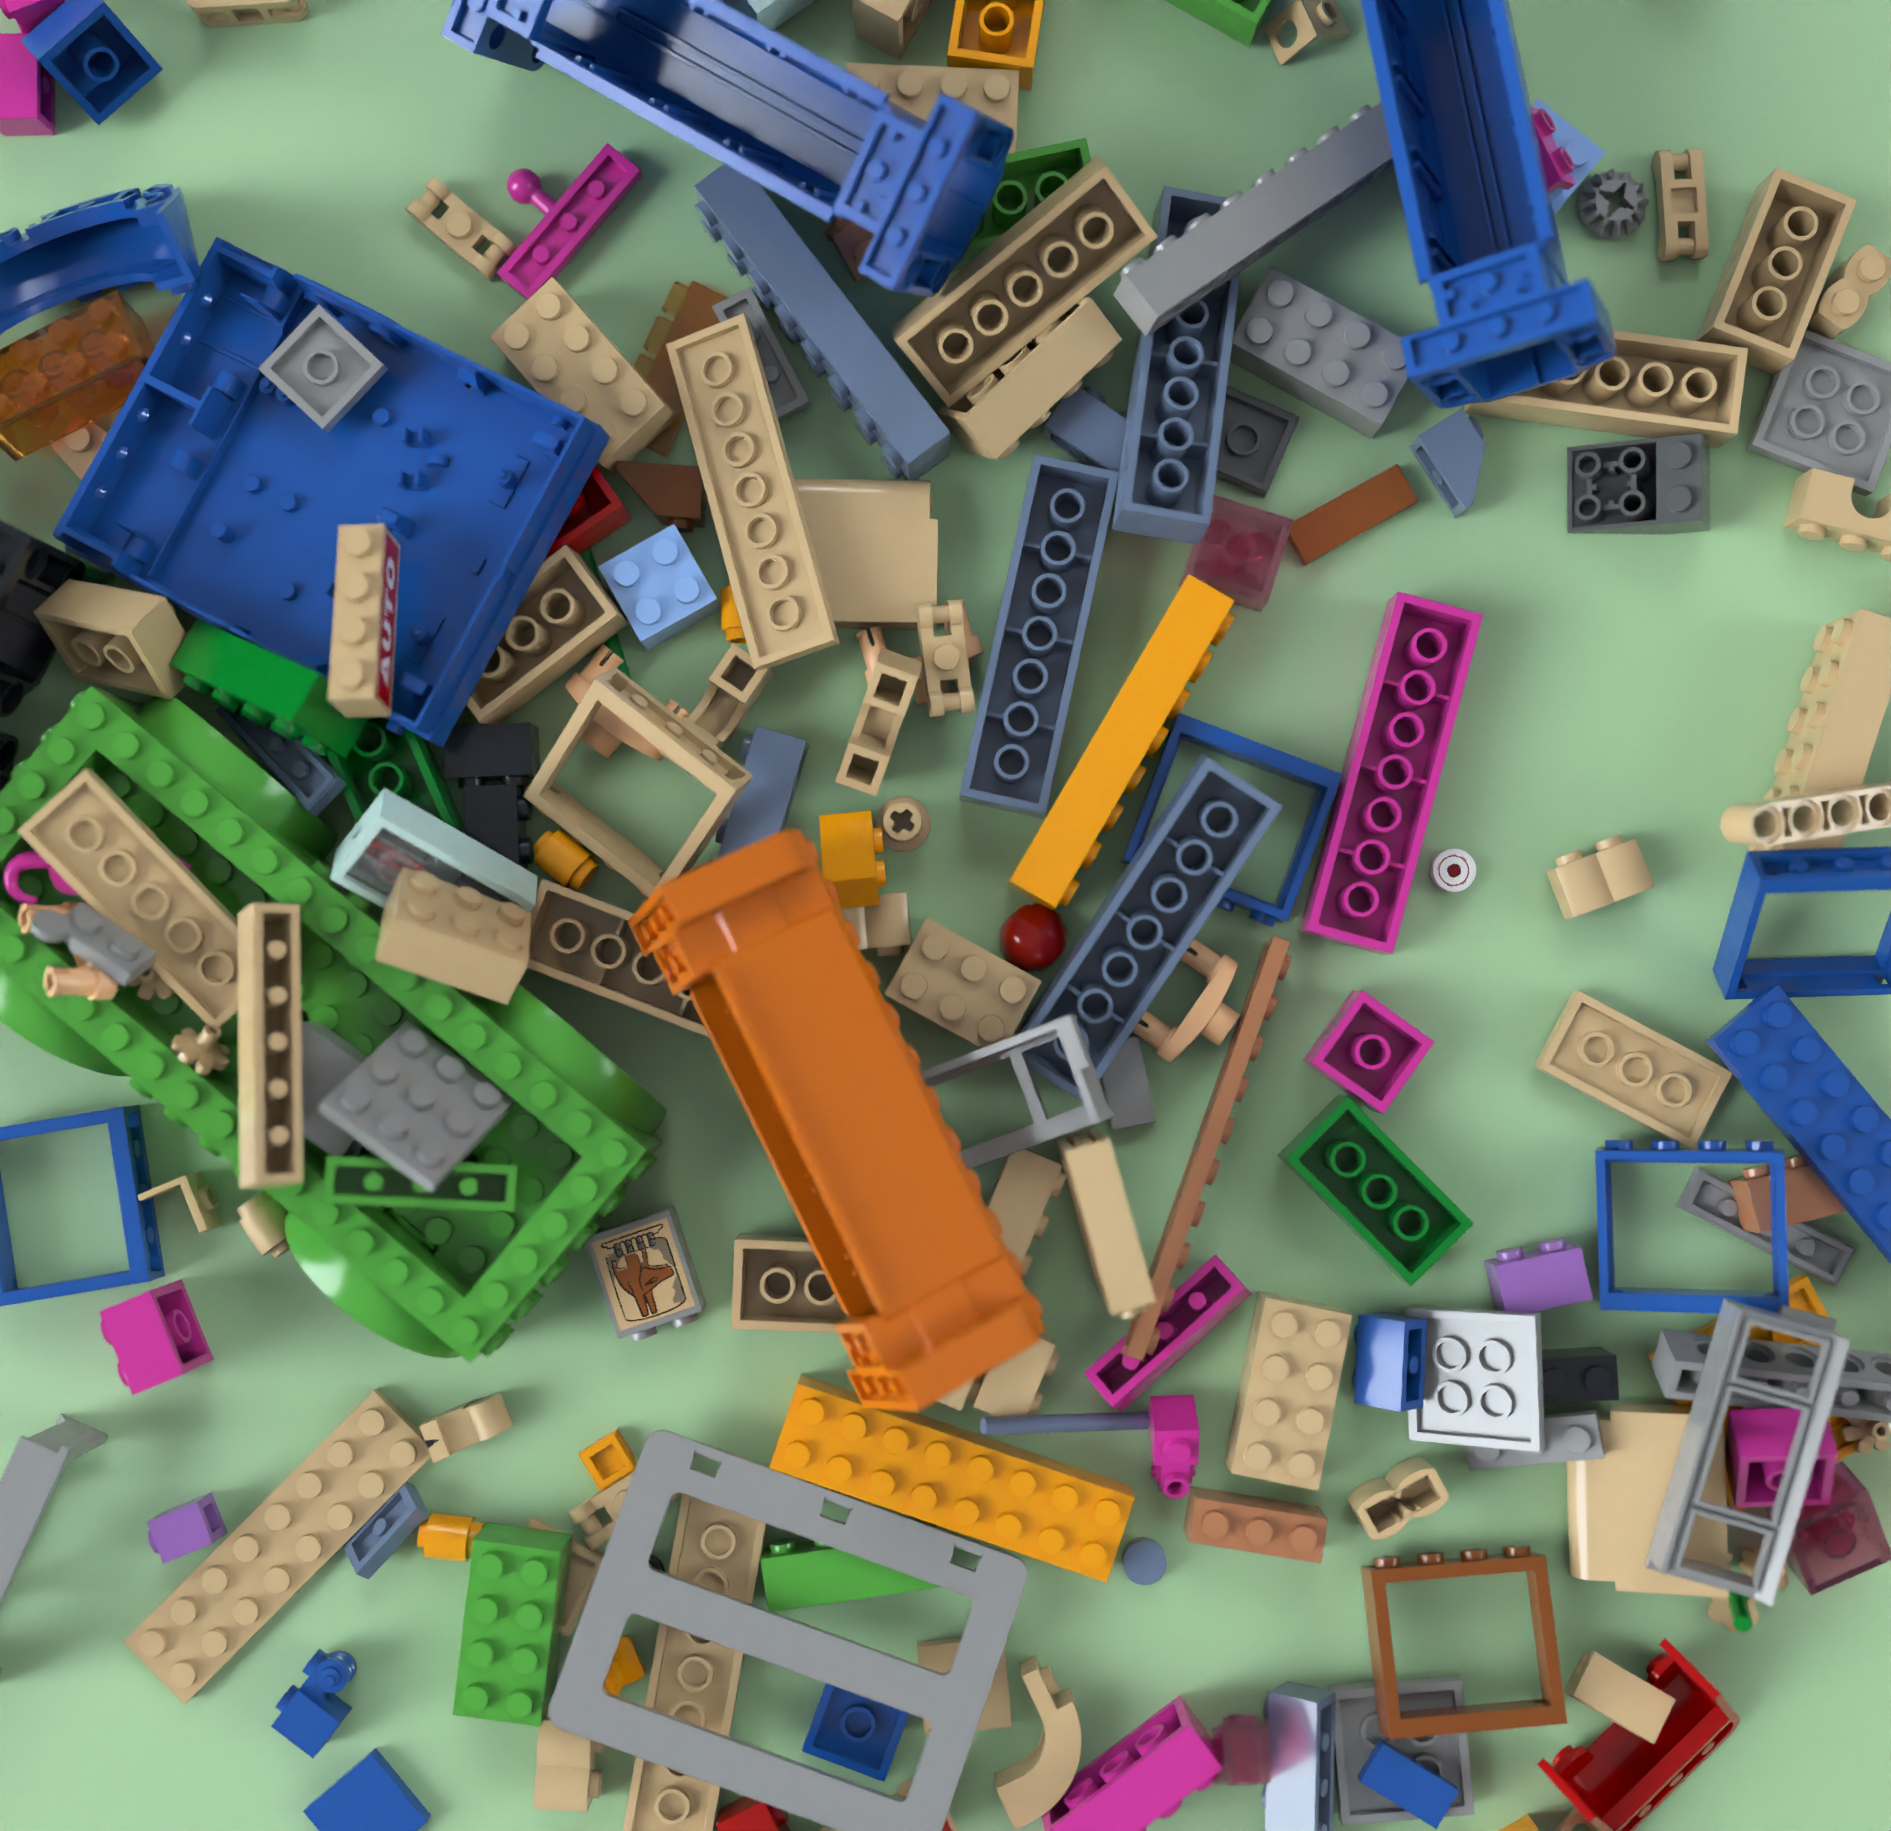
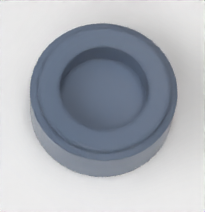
[1122,1537,1167,1585]

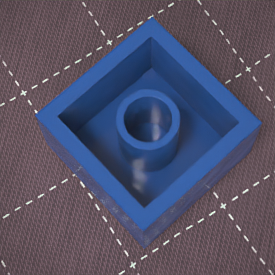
[20,0,163,126]

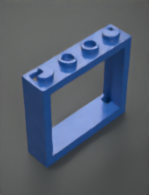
[1120,713,1343,927]
[1713,846,1891,1000]
[0,1105,165,1306]
[1595,1140,1789,1314]

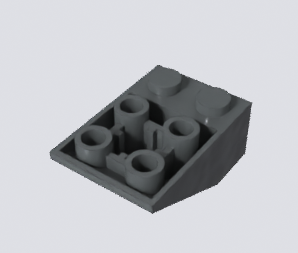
[1567,433,1710,535]

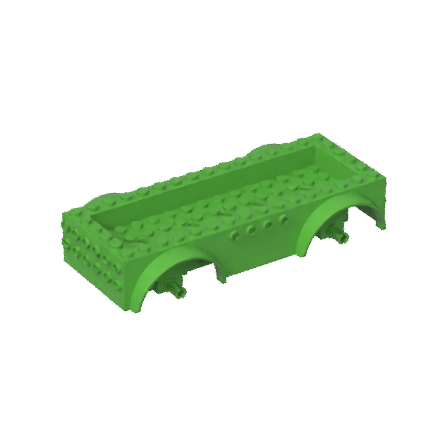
[0,685,667,1363]

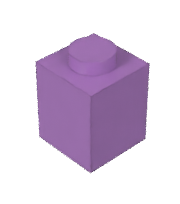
[147,1492,228,1564]

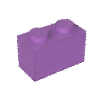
[1484,1238,1593,1313]

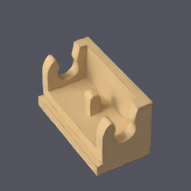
[1563,1651,1676,1744]

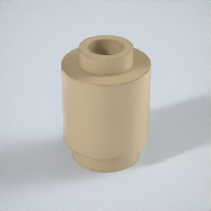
[236,1191,290,1258]

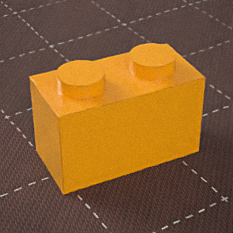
[819,810,887,909]

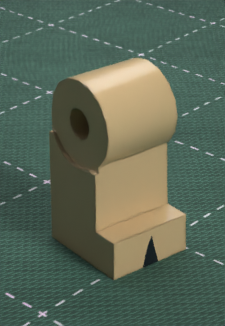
[419,1392,513,1463]

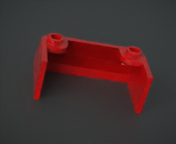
[1537,1638,1740,1831]

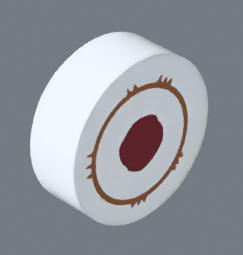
[1430,849,1476,893]

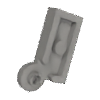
[30,902,158,987]

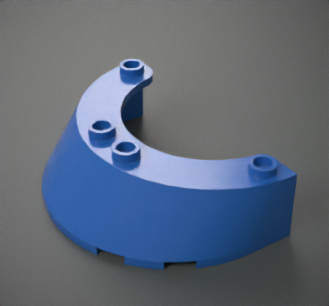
[0,184,201,334]

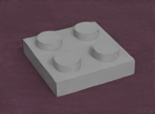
[258,304,388,433]

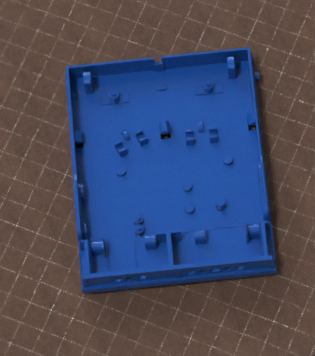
[52,237,610,748]

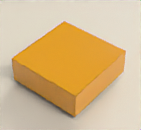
[578,1428,638,1492]

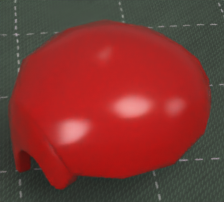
[999,903,1067,972]

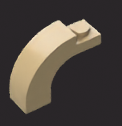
[995,1655,1082,1830]

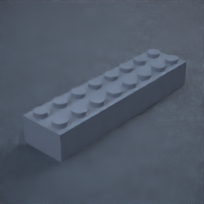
[694,164,950,480]
[1112,186,1241,545]
[959,454,1119,818]
[1016,753,1283,1103]

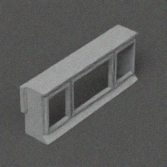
[920,1014,1116,1168]
[1645,1298,1851,1606]
[0,1413,108,1674]

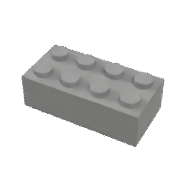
[1230,267,1408,439]

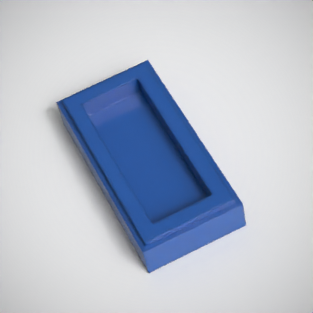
[1357,1738,1459,1829]

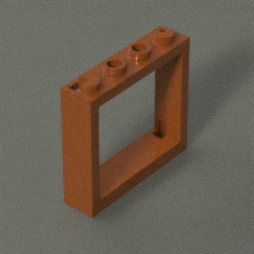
[1361,1545,1567,1739]

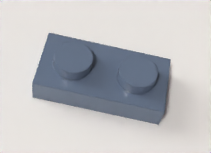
[343,1482,429,1579]

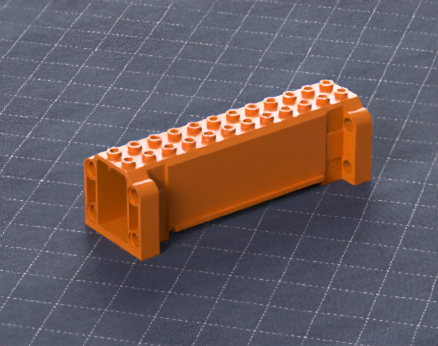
[627,829,1046,1411]

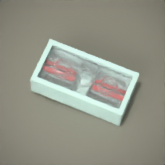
[330,788,537,912]

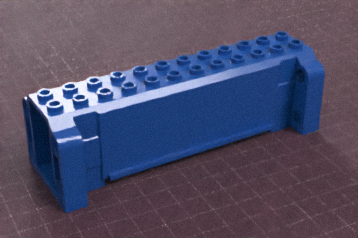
[441,0,1014,297]
[1361,0,1617,408]

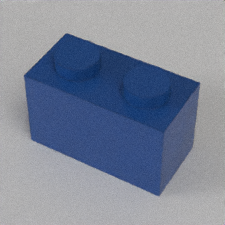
[1352,1311,1427,1412]

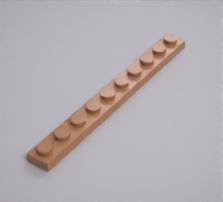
[1120,936,1292,1361]

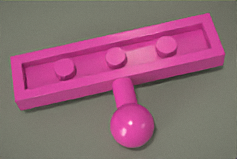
[497,143,642,300]

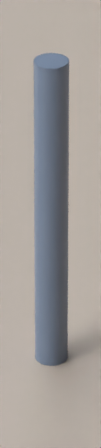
[980,1412,1150,1435]

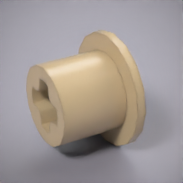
[875,796,931,852]

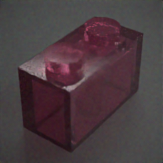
[1212,1715,1271,1786]

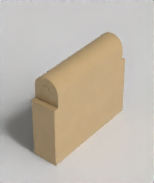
[794,478,938,630]
[1566,1403,1729,1598]

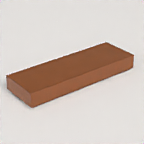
[1283,464,1418,566]

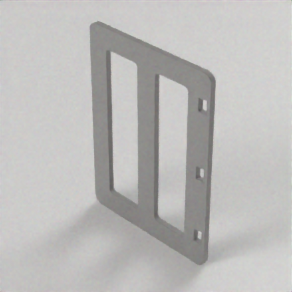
[548,1429,1028,1831]

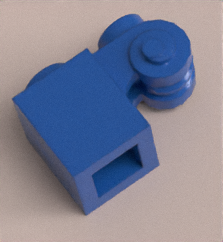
[271,1649,357,1758]

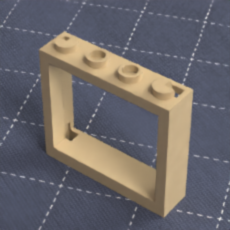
[523,667,754,898]
[1055,1128,1156,1319]

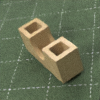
[1783,468,1891,562]
[659,643,773,780]
[835,648,923,796]

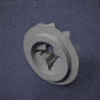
[1578,168,1649,239]

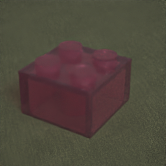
[1178,495,1293,612]
[1764,1461,1891,1595]

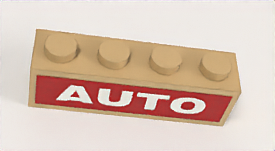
[328,524,400,718]

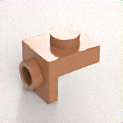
[824,216,875,283]

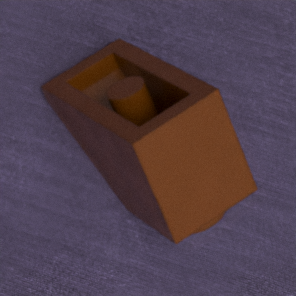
[616,461,707,533]

